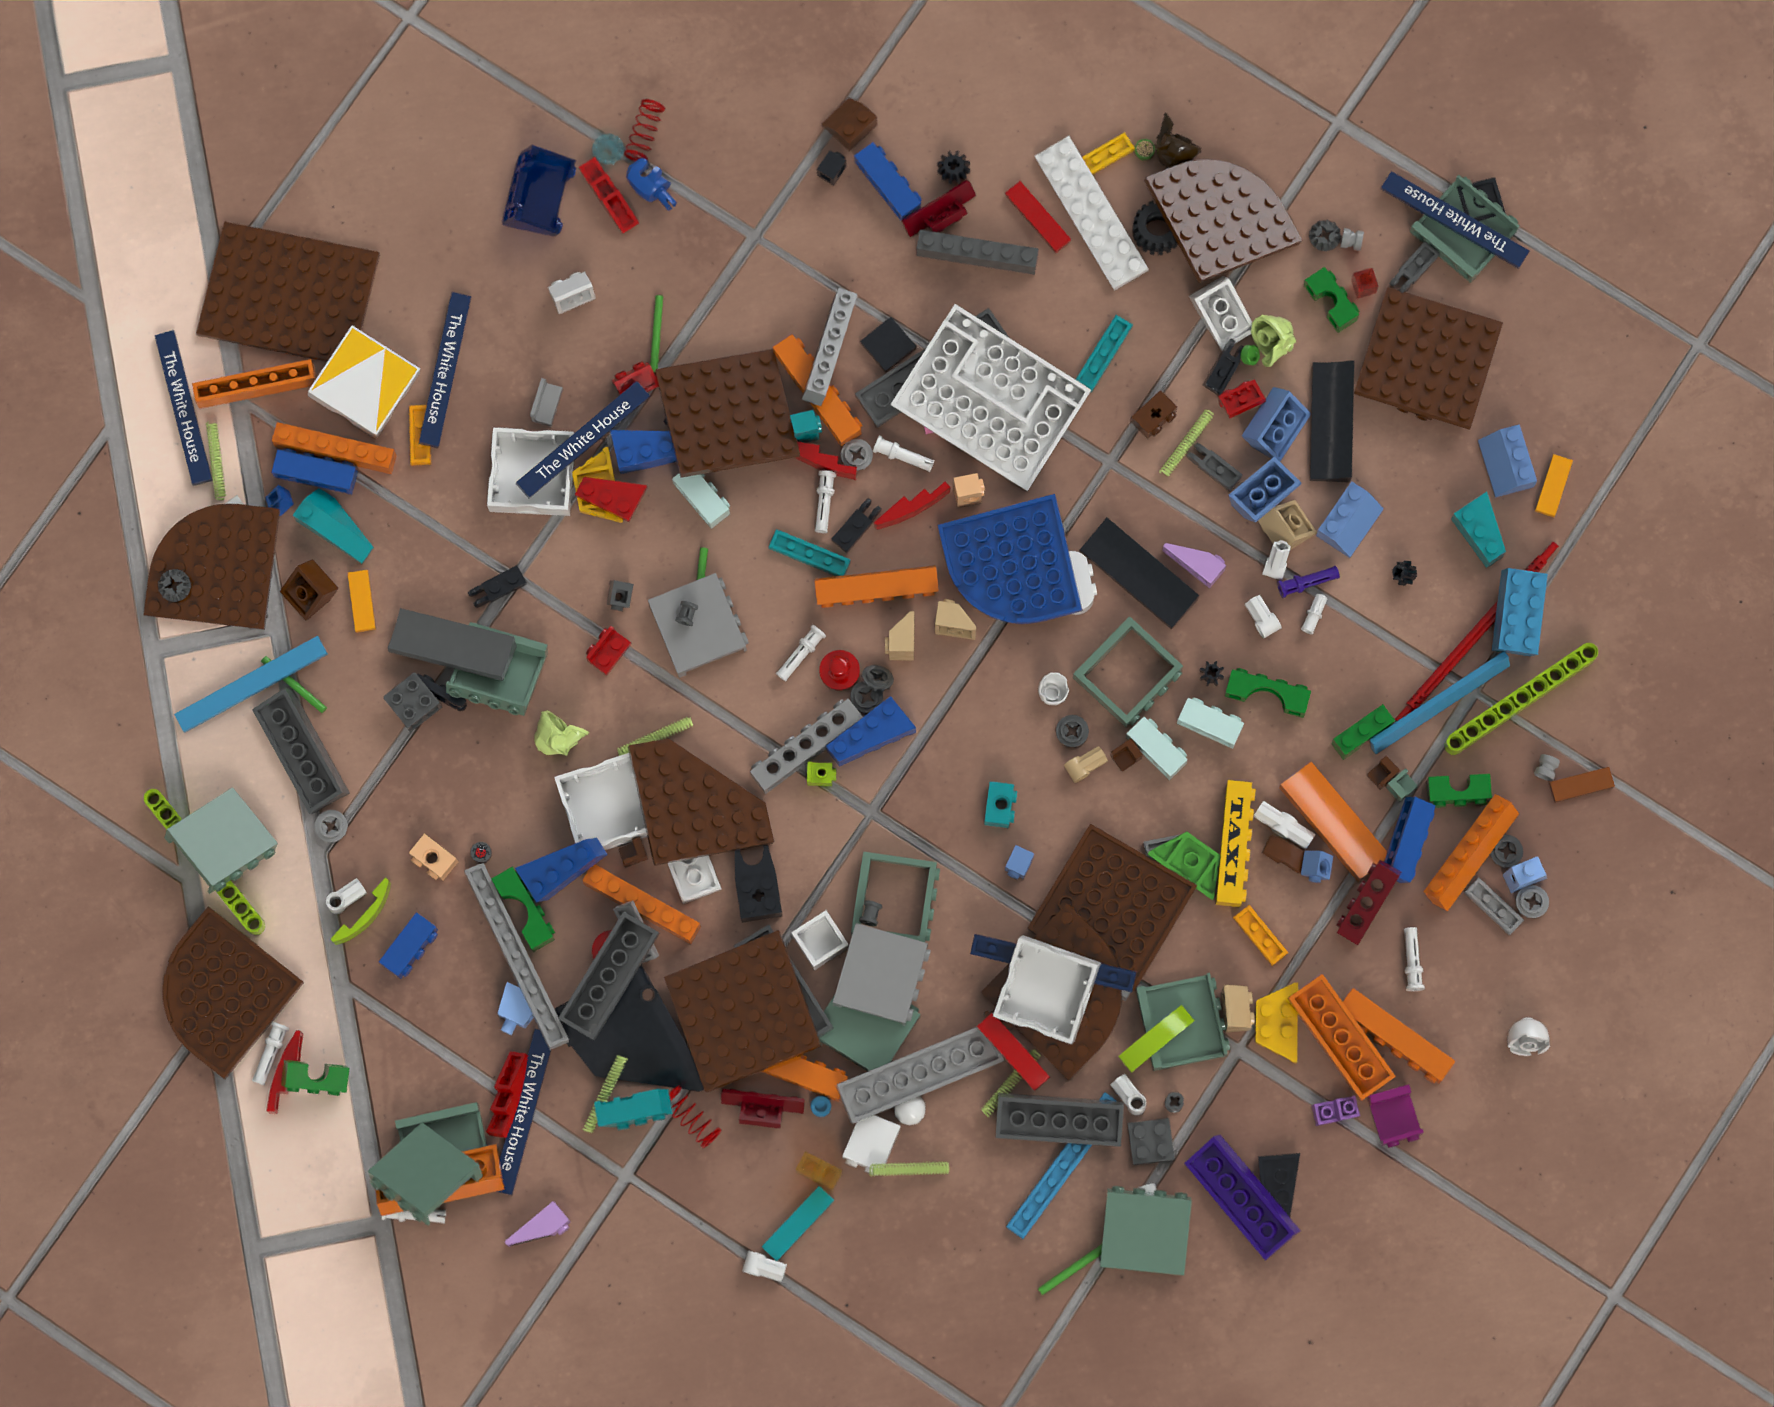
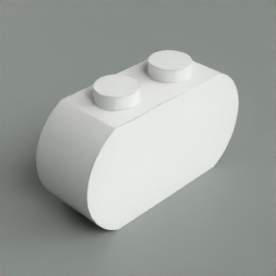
[1069,551,1097,615]

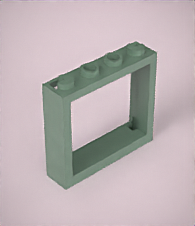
[1073,616,1183,728]
[851,851,940,942]

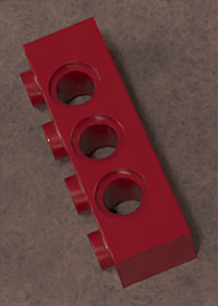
[1336,860,1402,945]

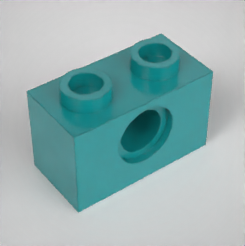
[790,410,822,443]
[984,781,1018,828]

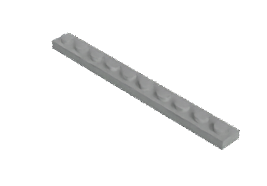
[464,863,569,1050]

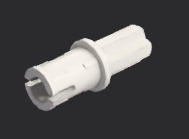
[1301,594,1327,634]

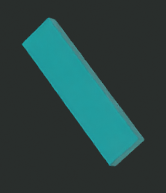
[1075,315,1133,392]
[768,529,851,576]
[762,1186,835,1261]

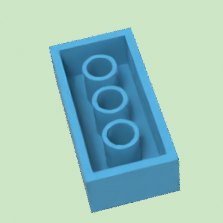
[1492,568,1548,657]

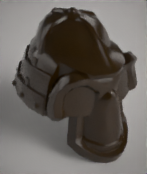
[1154,112,1201,169]

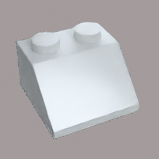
[548,272,596,314]

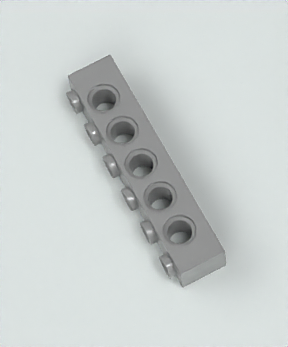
[802,288,857,406]
[750,698,863,794]

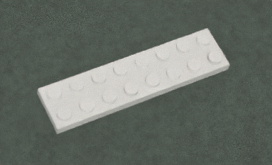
[1035,136,1149,291]

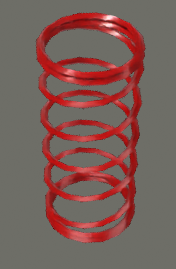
[623,99,665,162]
[669,1086,722,1148]

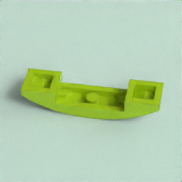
[330,877,391,945]
[1118,1005,1195,1073]

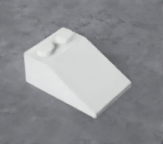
[1189,276,1252,351]

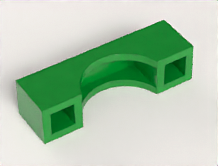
[1225,668,1311,718]
[491,866,555,952]

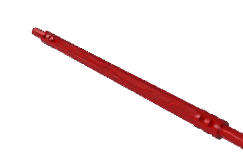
[1395,542,1559,722]

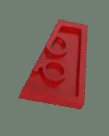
[575,477,648,522]

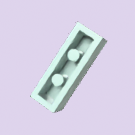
[672,473,730,529]
[1177,698,1244,749]
[1126,717,1188,780]

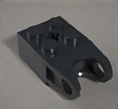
[735,845,783,923]

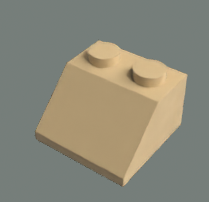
[1258,500,1317,550]
[935,599,976,640]
[885,611,914,661]
[1221,985,1255,1032]

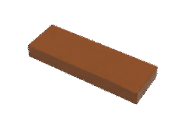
[1549,767,1615,803]

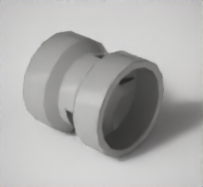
[1341,228,1364,251]
[1534,754,1560,781]

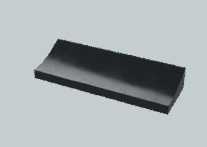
[1310,360,1354,482]
[1080,517,1199,630]

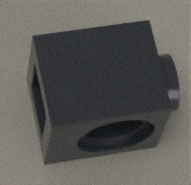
[817,150,847,186]

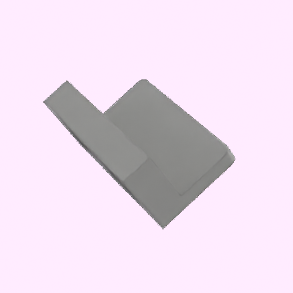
[530,378,563,427]

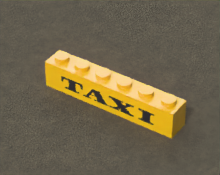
[1216,780,1256,907]

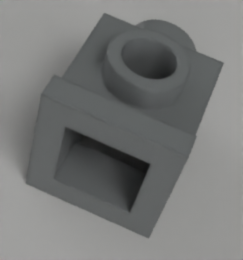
[606,580,634,611]

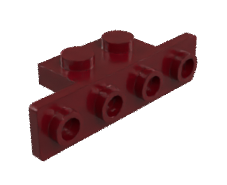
[901,180,976,237]
[721,1089,805,1129]

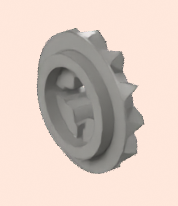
[841,439,873,471]
[315,810,348,843]
[1516,885,1549,918]

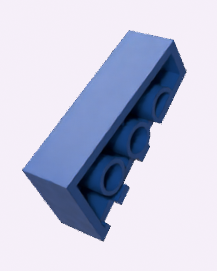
[610,430,677,475]
[826,696,916,767]
[515,837,608,902]

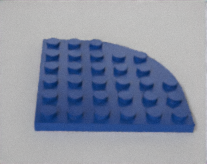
[938,494,1083,624]

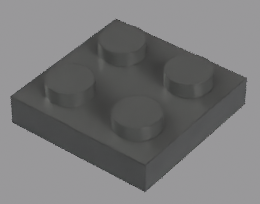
[1127,1118,1175,1165]

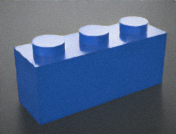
[379,912,438,979]

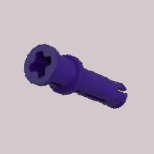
[1277,566,1340,598]

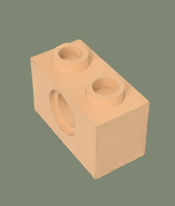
[954,473,985,507]
[409,834,458,881]

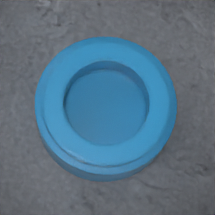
[810,1096,831,1117]

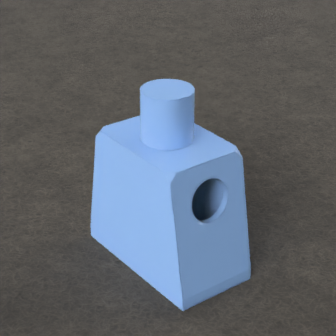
[1503,856,1547,893]
[498,982,534,1035]

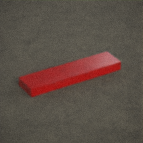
[1005,181,1071,253]

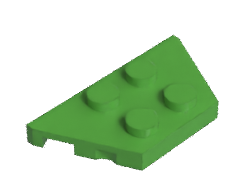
[1147,831,1221,900]

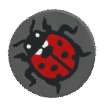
[471,842,492,863]

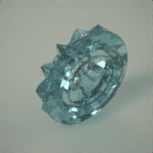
[592,134,624,165]

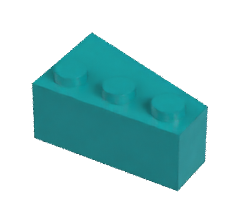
[1451,492,1506,568]
[594,1089,673,1131]

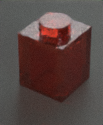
[1351,268,1378,299]

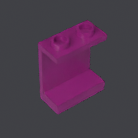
[1367,1084,1424,1148]

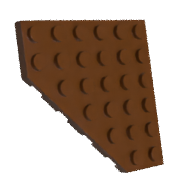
[628,738,774,866]

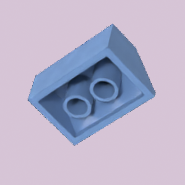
[1242,387,1311,461]
[1478,424,1537,498]
[1229,457,1301,523]
[1316,482,1384,558]

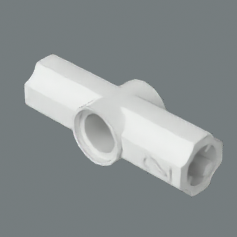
[1253,801,1316,850]

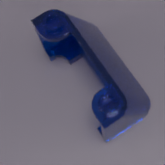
[502,145,576,236]

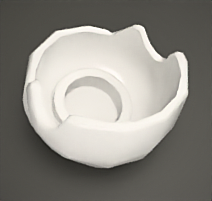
[1038,672,1069,705]
[894,1096,925,1125]

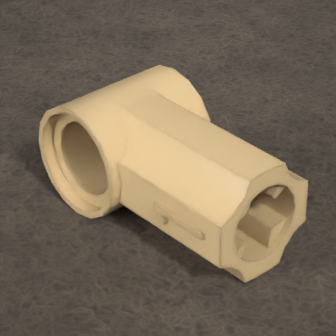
[1064,746,1108,783]

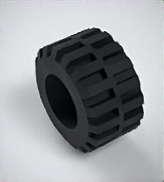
[1132,201,1178,255]

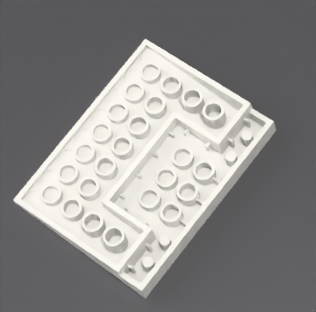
[891,304,1091,491]

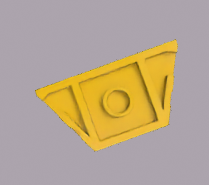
[572,447,623,523]
[1255,983,1298,1063]

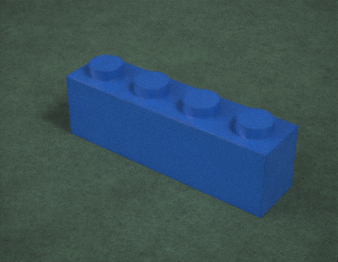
[854,142,922,221]
[272,448,358,495]
[1384,797,1436,883]

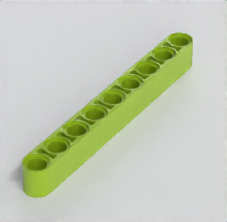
[1444,643,1598,755]
[144,789,265,935]

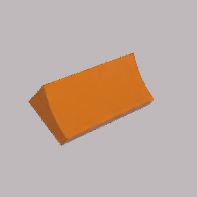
[1279,762,1387,883]
[1287,974,1396,1101]
[375,1144,505,1216]

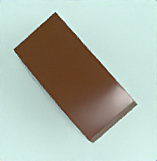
[1262,835,1304,873]

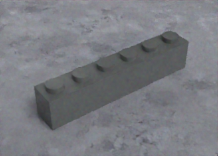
[917,230,1039,275]

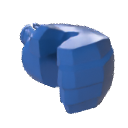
[626,158,677,211]

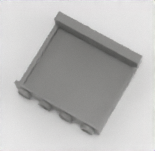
[648,573,749,678]
[833,923,931,1026]

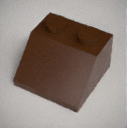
[821,97,877,152]
[279,559,339,621]

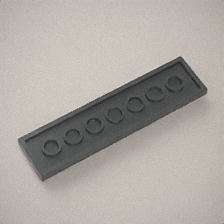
[855,308,1009,428]

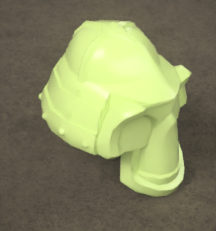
[1251,315,1296,367]
[534,710,589,756]

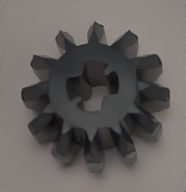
[937,150,970,185]

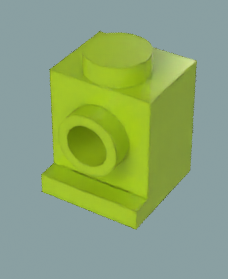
[807,762,837,786]

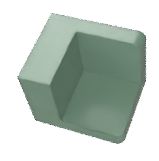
[1386,768,1417,803]

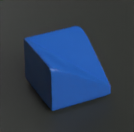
[265,485,294,516]

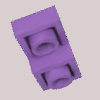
[1312,1096,1360,1126]

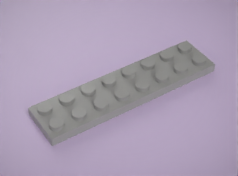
[836,1027,1004,1124]

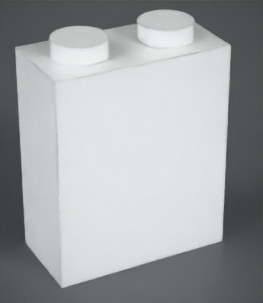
[843,1115,901,1176]

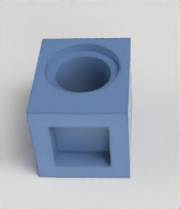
[1005,845,1034,880]
[1301,851,1333,883]

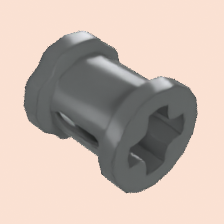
[675,601,698,626]
[859,900,882,926]
[1165,1092,1184,1113]

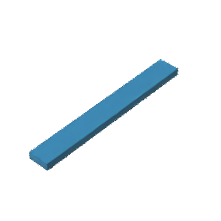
[174,636,328,733]
[1370,651,1510,754]
[1006,1092,1116,1239]

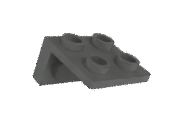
[383,673,442,733]

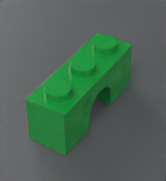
[1303,267,1359,333]
[1331,704,1395,760]
[1426,774,1492,808]
[281,1060,350,1096]

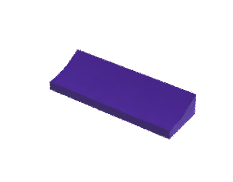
[1184,1134,1301,1260]

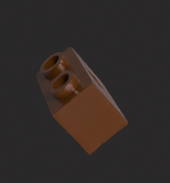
[1131,390,1177,439]

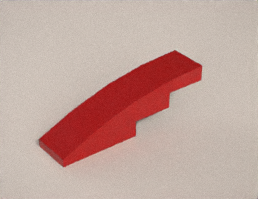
[578,157,639,234]
[796,442,857,480]
[874,481,951,530]
[977,1013,1050,1091]
[266,1030,303,1114]
[486,1051,528,1138]

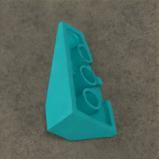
[293,488,374,564]

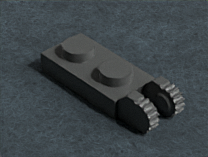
[1389,241,1440,293]
[1186,443,1243,492]

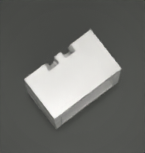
[791,910,849,971]

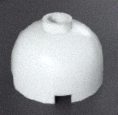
[1508,1017,1550,1056]

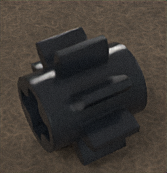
[1392,560,1417,586]
[1199,661,1224,687]

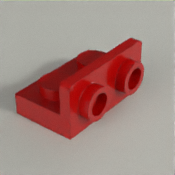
[611,361,658,395]
[1218,379,1266,419]
[586,626,631,676]

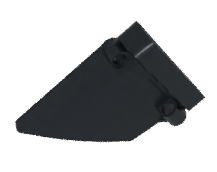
[554,964,704,1091]

